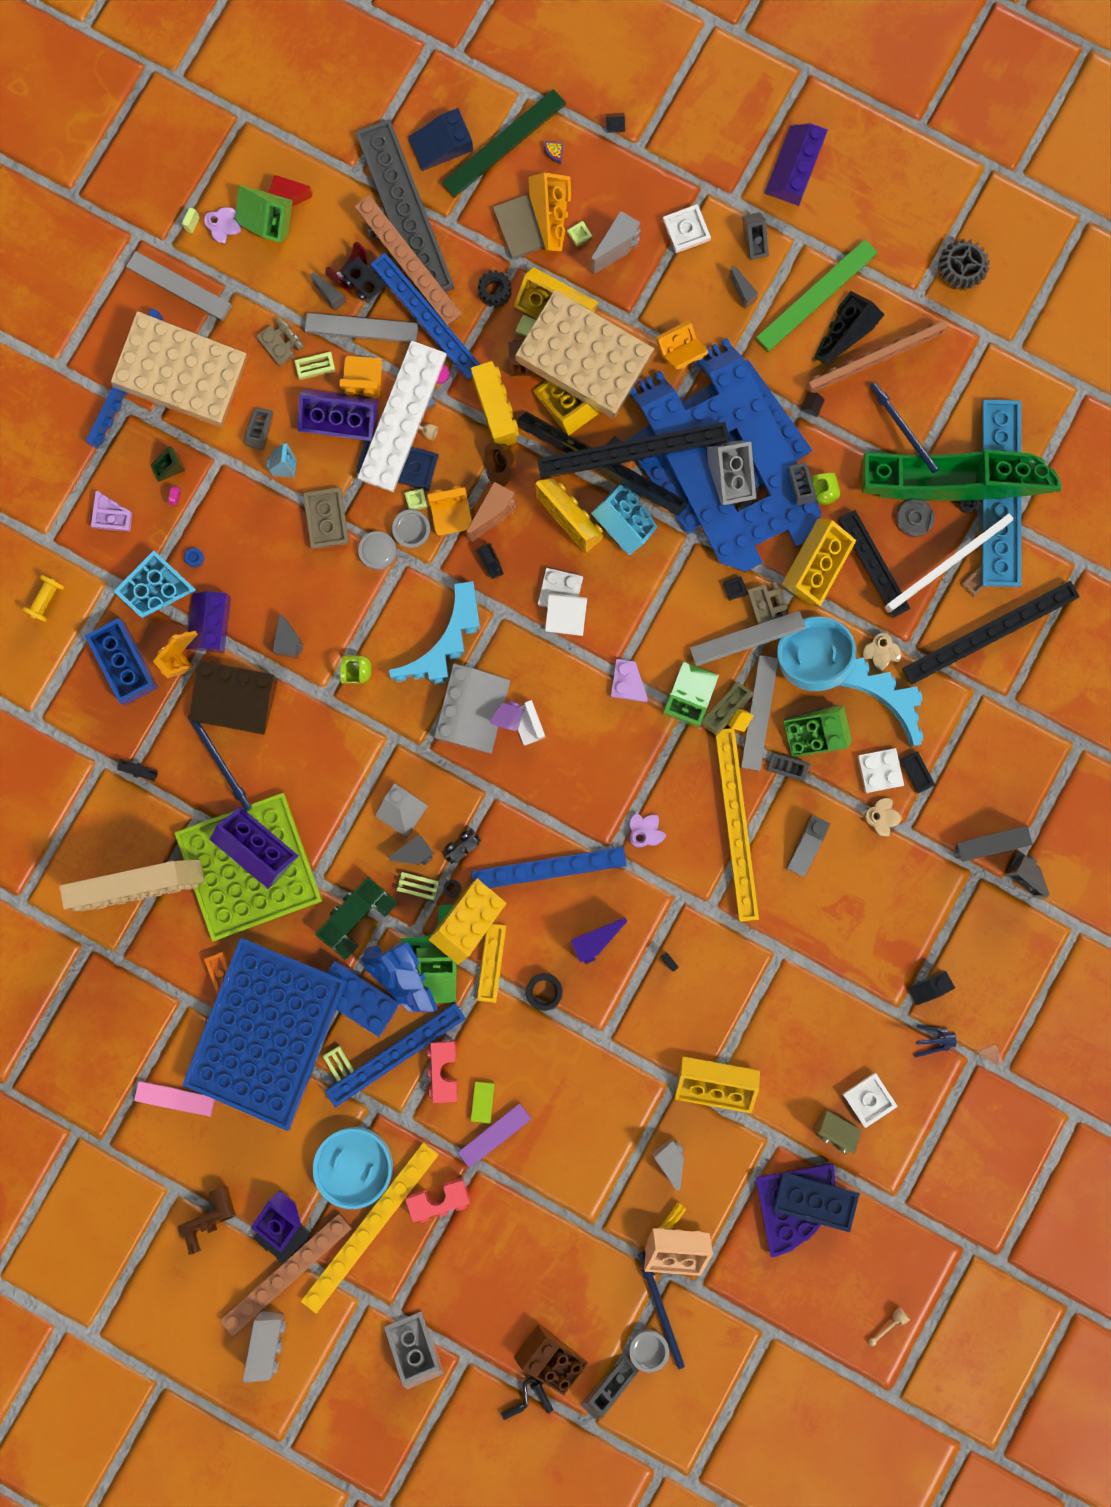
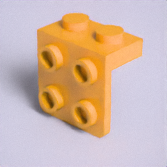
[656,320,708,369]
[340,356,383,397]
[428,486,472,536]
[153,631,198,678]

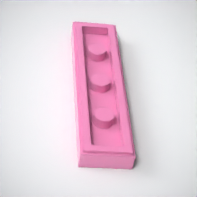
[134,1081,215,1117]

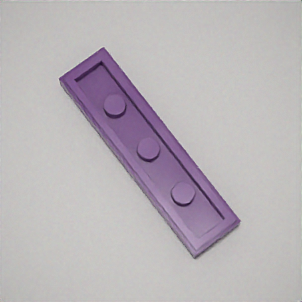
[458,1103,532,1168]

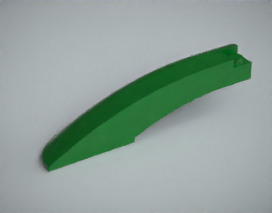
[860,449,1062,501]

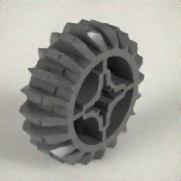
[938,238,990,291]

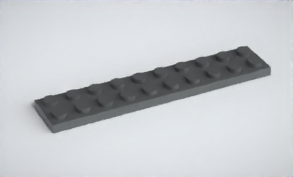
[355,119,455,300]

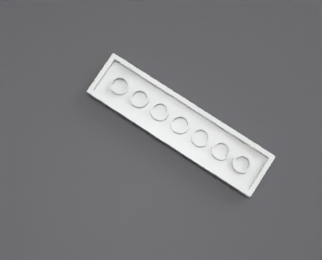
[358,341,447,493]

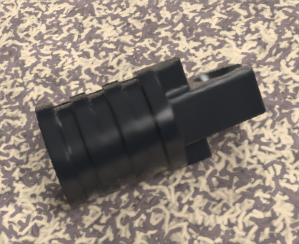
[476,543,504,579]

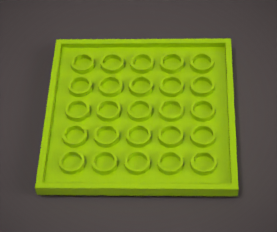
[175,793,323,942]

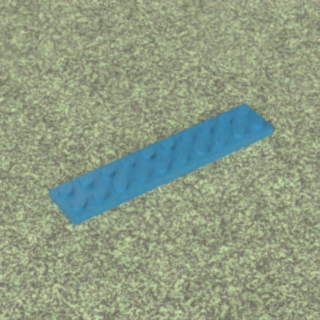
[981,400,1021,588]

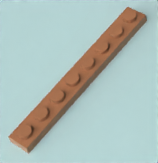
[354,195,462,326]
[806,321,948,393]
[220,1213,353,1336]

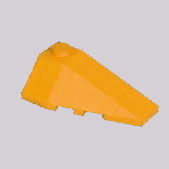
[528,172,571,252]

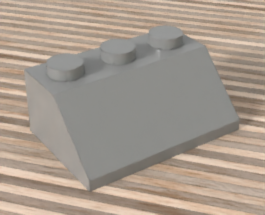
[243,1311,287,1382]

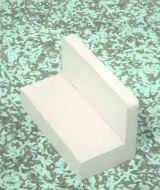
[518,700,545,745]

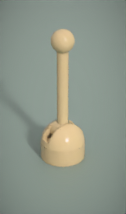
[419,424,438,441]
[868,1307,910,1346]

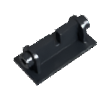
[442,828,482,864]

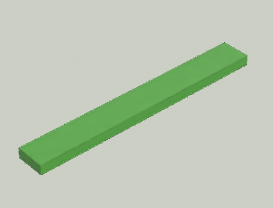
[756,240,878,353]

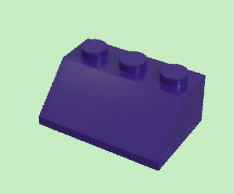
[186,591,231,653]

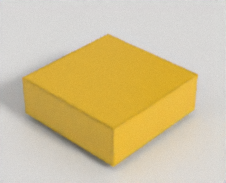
[728,709,754,732]

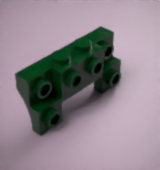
[315,876,398,960]

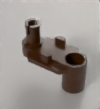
[177,1186,236,1255]

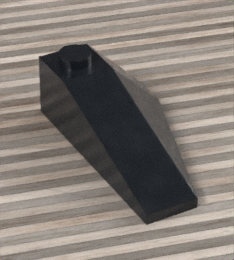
[814,291,885,365]

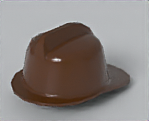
[484,442,514,487]

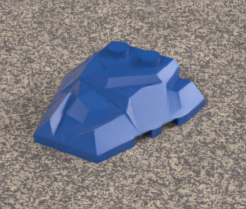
[361,942,438,1013]

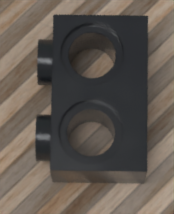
[341,257,385,304]

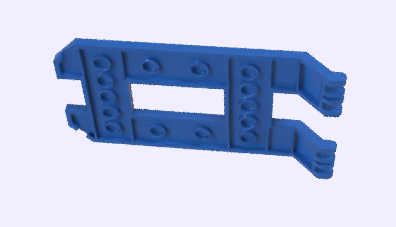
[629,338,822,572]

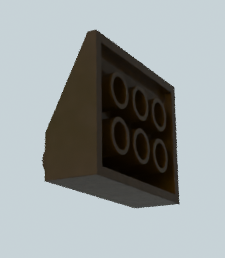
[190,660,278,735]

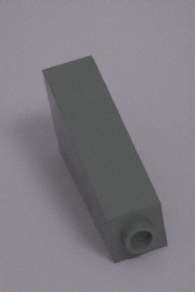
[955,825,1033,862]

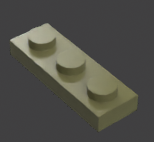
[701,682,753,736]

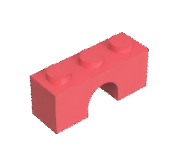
[427,1041,458,1103]
[406,1178,470,1223]

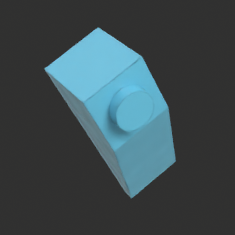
[267,443,297,478]

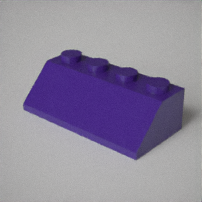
[764,123,828,206]
[298,389,379,441]
[209,807,299,889]

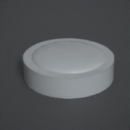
[392,510,431,548]
[358,531,397,570]
[629,1329,669,1373]

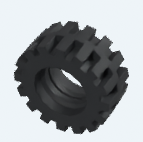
[478,270,511,308]

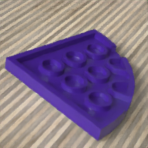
[755,1163,835,1257]

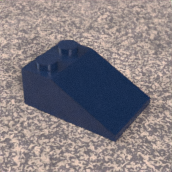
[409,108,474,171]

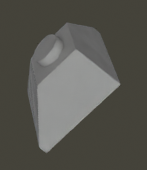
[375,783,428,837]
[652,1138,684,1191]

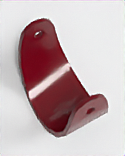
[325,242,367,290]

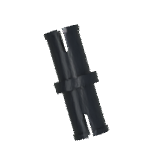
[117,759,158,782]

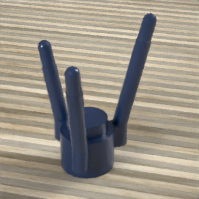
[914,1025,957,1057]

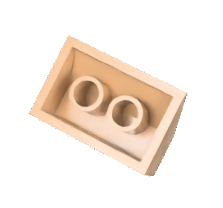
[644,1228,713,1276]

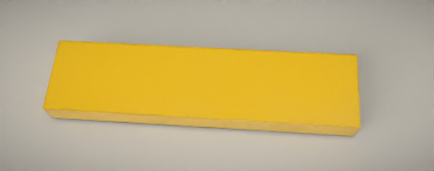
[477,924,506,1003]

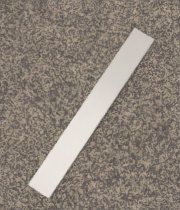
[884,513,1014,613]

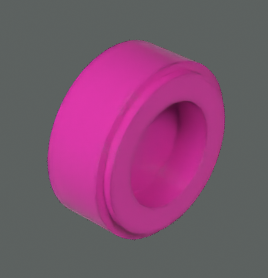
[436,365,449,384]
[168,486,181,506]

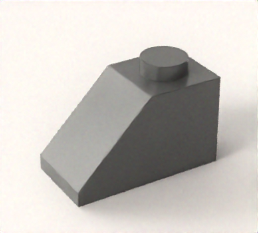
[742,212,769,260]
[273,615,303,659]
[388,834,435,865]

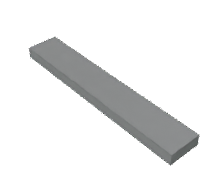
[126,251,232,322]
[305,313,419,343]
[690,611,806,666]
[741,655,778,771]

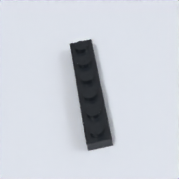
[838,510,911,619]

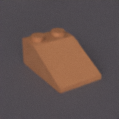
[467,482,517,542]

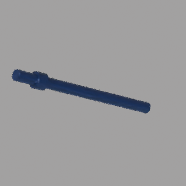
[870,382,939,473]
[188,715,252,812]
[637,1252,685,1369]

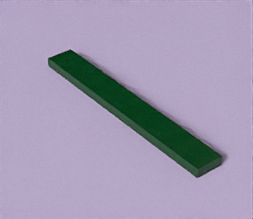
[442,89,566,198]

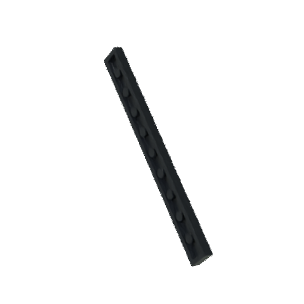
[517,411,688,516]
[537,422,729,479]
[902,580,1080,685]

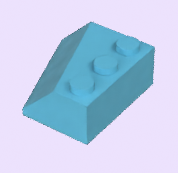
[591,484,657,555]
[114,550,196,618]

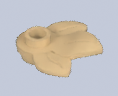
[863,633,901,671]
[865,798,902,836]

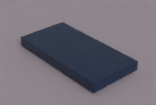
[356,440,439,491]
[772,1171,860,1232]

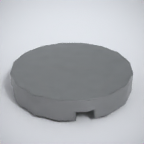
[896,499,934,537]

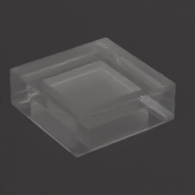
[977,1044,1004,1070]

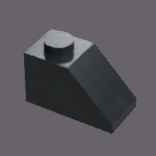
[907,970,955,1005]

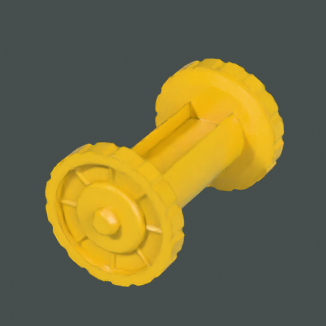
[22,575,64,622]

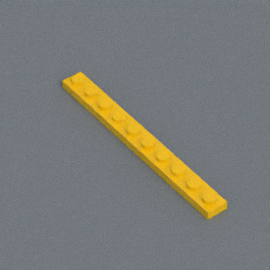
[715,728,759,922]
[301,1142,439,1314]

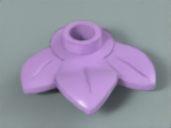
[204,207,241,244]
[630,813,666,848]

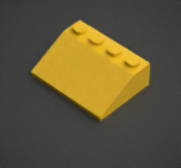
[533,380,601,436]
[535,479,603,554]

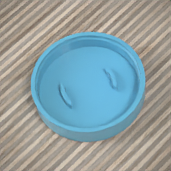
[778,617,856,691]
[313,1127,393,1209]

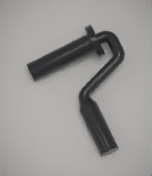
[501,1377,553,1420]

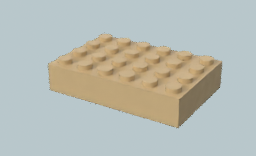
[516,290,654,419]
[111,311,247,428]
[59,860,205,912]

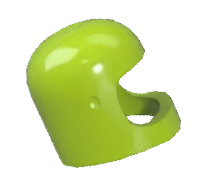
[811,473,840,505]
[340,655,372,684]

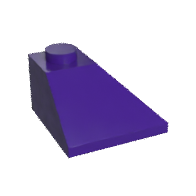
[251,1190,301,1252]

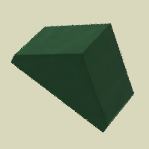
[151,447,185,482]

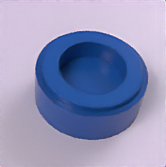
[184,548,204,568]

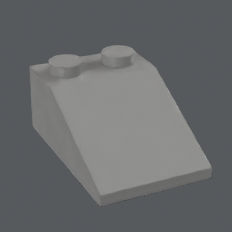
[591,211,641,274]
[707,440,756,505]
[384,1312,444,1389]

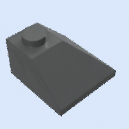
[1005,855,1049,898]

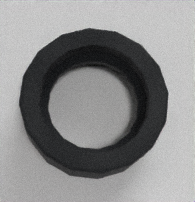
[526,973,563,1011]

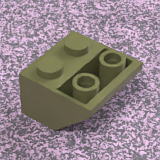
[813,1108,862,1154]

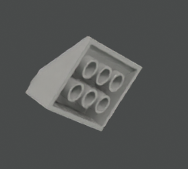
[435,664,510,754]

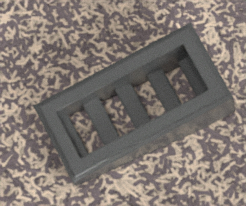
[729,266,758,309]
[311,272,346,310]
[244,408,273,450]
[788,462,816,506]
[767,752,811,783]

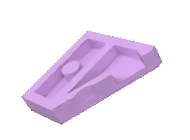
[91,491,133,532]
[611,659,648,703]

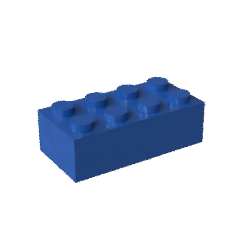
[85,618,159,706]
[327,961,401,1037]

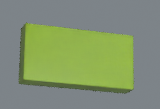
[471,1081,495,1123]

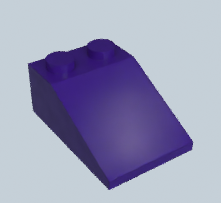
[571,918,627,964]

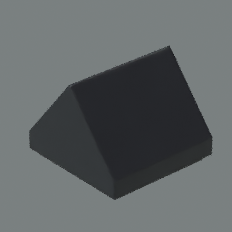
[606,113,625,133]
[800,393,825,417]

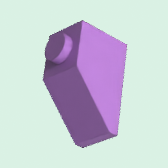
[490,701,524,731]

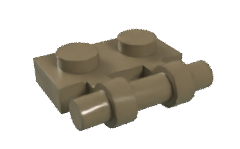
[256,317,304,367]
[747,582,789,625]

